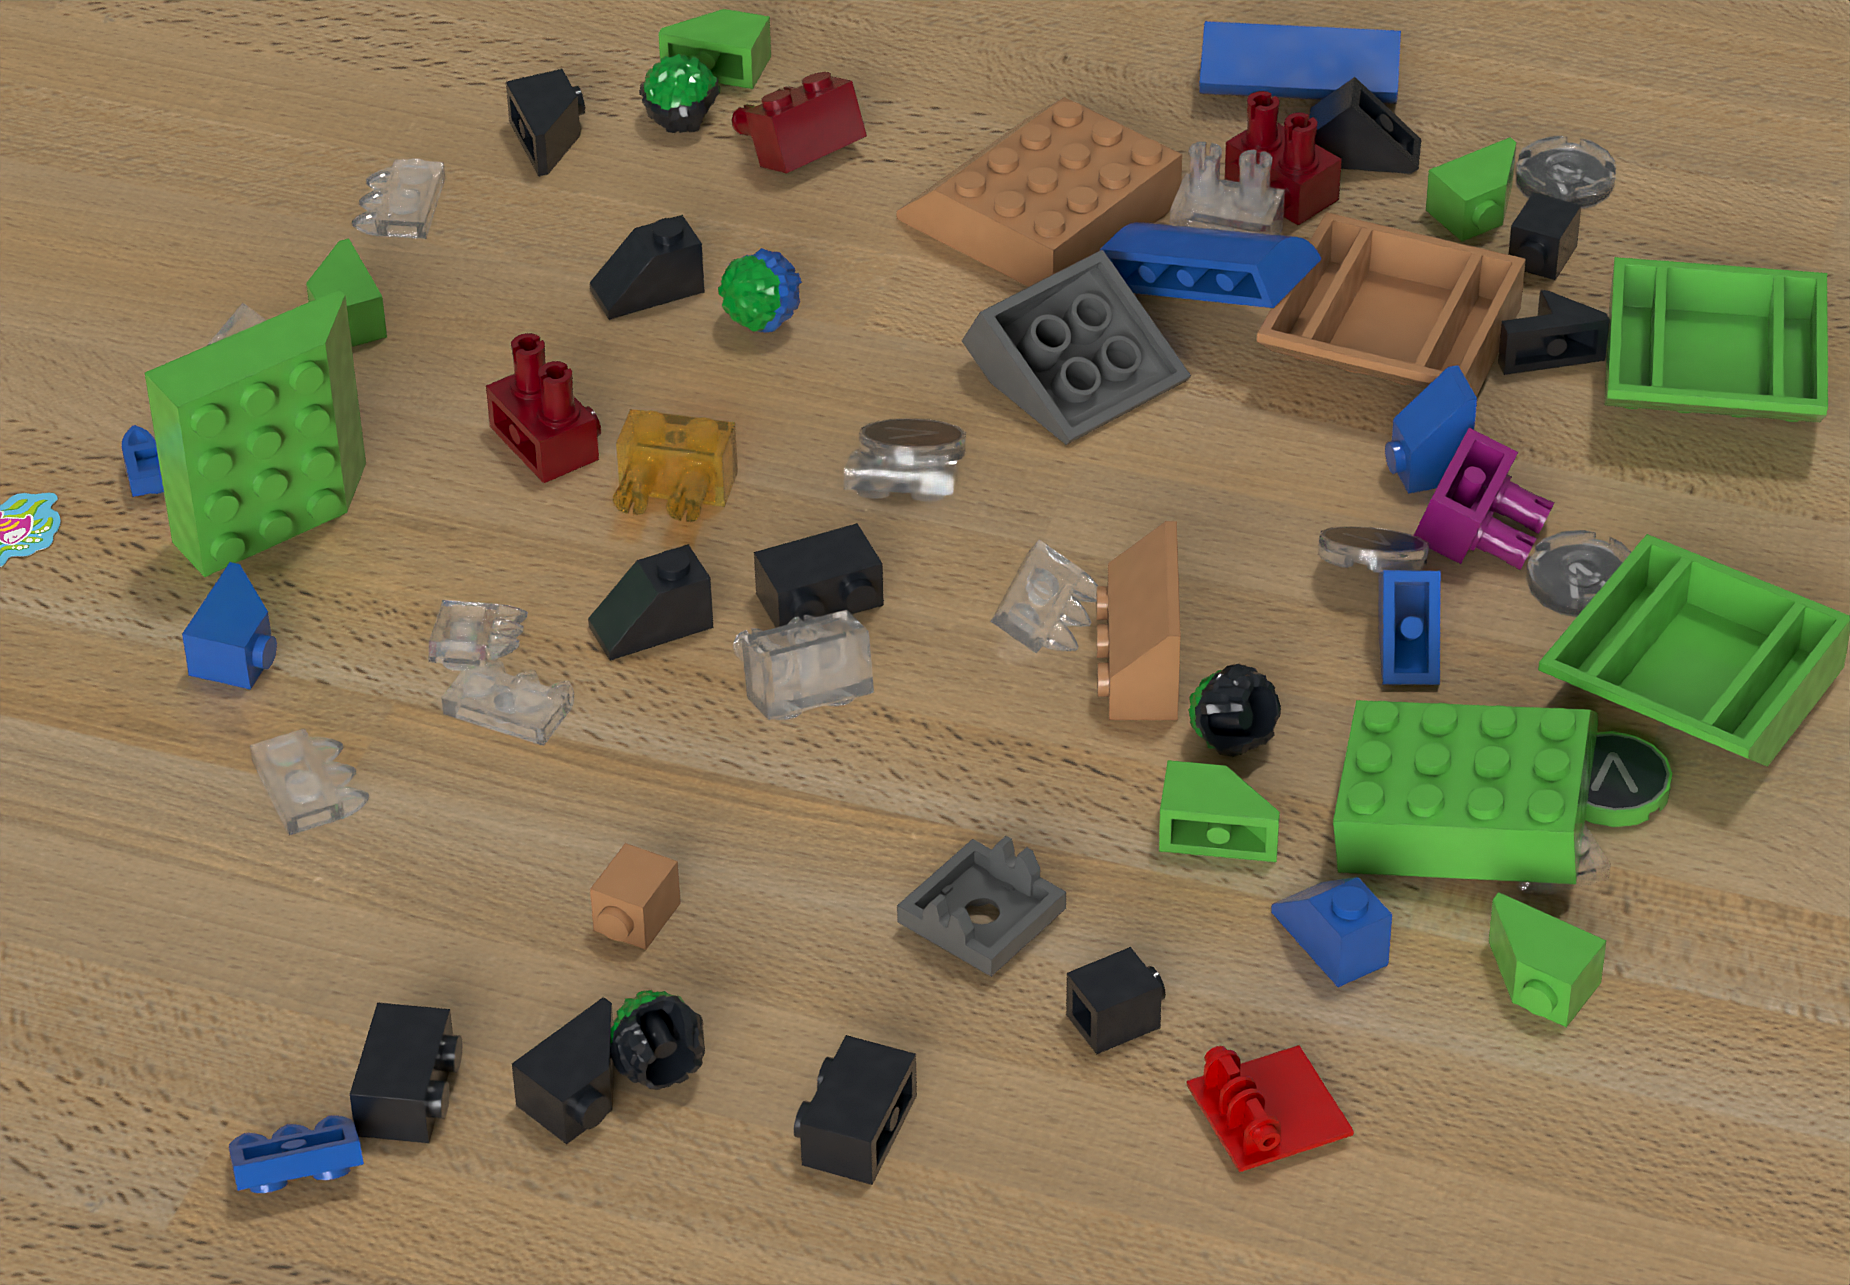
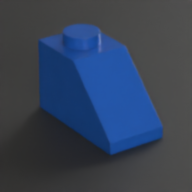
[1385,365,1477,494]
[182,562,277,690]
[1378,570,1441,685]
[1271,877,1392,987]

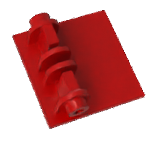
[1186,1045,1354,1172]

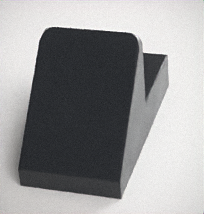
[1498,290,1610,375]

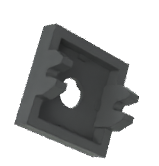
[897,836,1066,977]

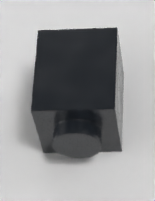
[1508,192,1581,281]
[1066,947,1166,1054]

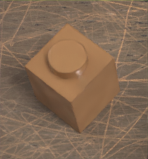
[590,843,681,950]

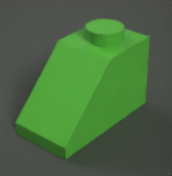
[658,9,771,89]
[1426,137,1517,242]
[306,238,387,347]
[1159,760,1280,862]
[1488,892,1607,1028]

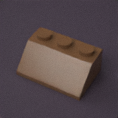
[1096,521,1181,720]

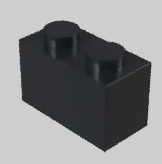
[754,523,884,635]
[349,1002,462,1143]
[794,1035,917,1185]

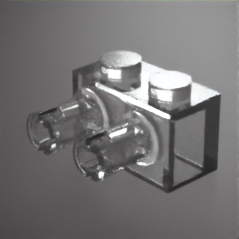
[1170,142,1285,235]
[733,610,874,720]

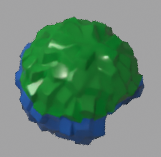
[718,248,802,333]

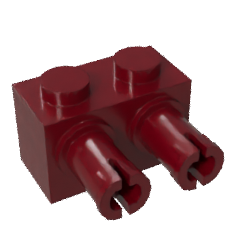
[731,72,867,173]
[1224,91,1342,225]
[486,333,601,484]

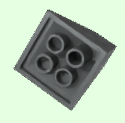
[962,249,1191,445]

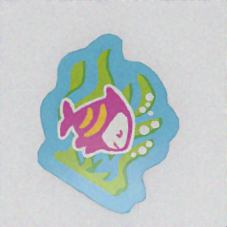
[0,493,61,567]

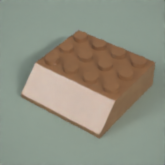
[896,97,1182,287]
[1257,212,1526,396]

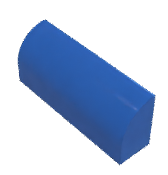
[1199,21,1401,104]
[1100,222,1322,308]

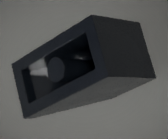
[506,69,585,176]
[1309,77,1422,174]
[589,215,705,320]
[588,544,714,661]
[512,997,615,1144]

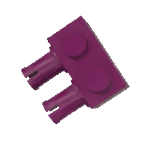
[1413,428,1555,570]

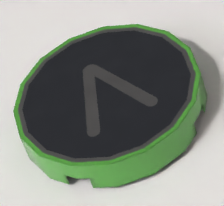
[1585,731,1673,827]

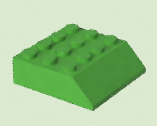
[1604,257,1828,423]
[144,289,366,577]
[1538,534,1850,767]
[1333,700,1598,884]

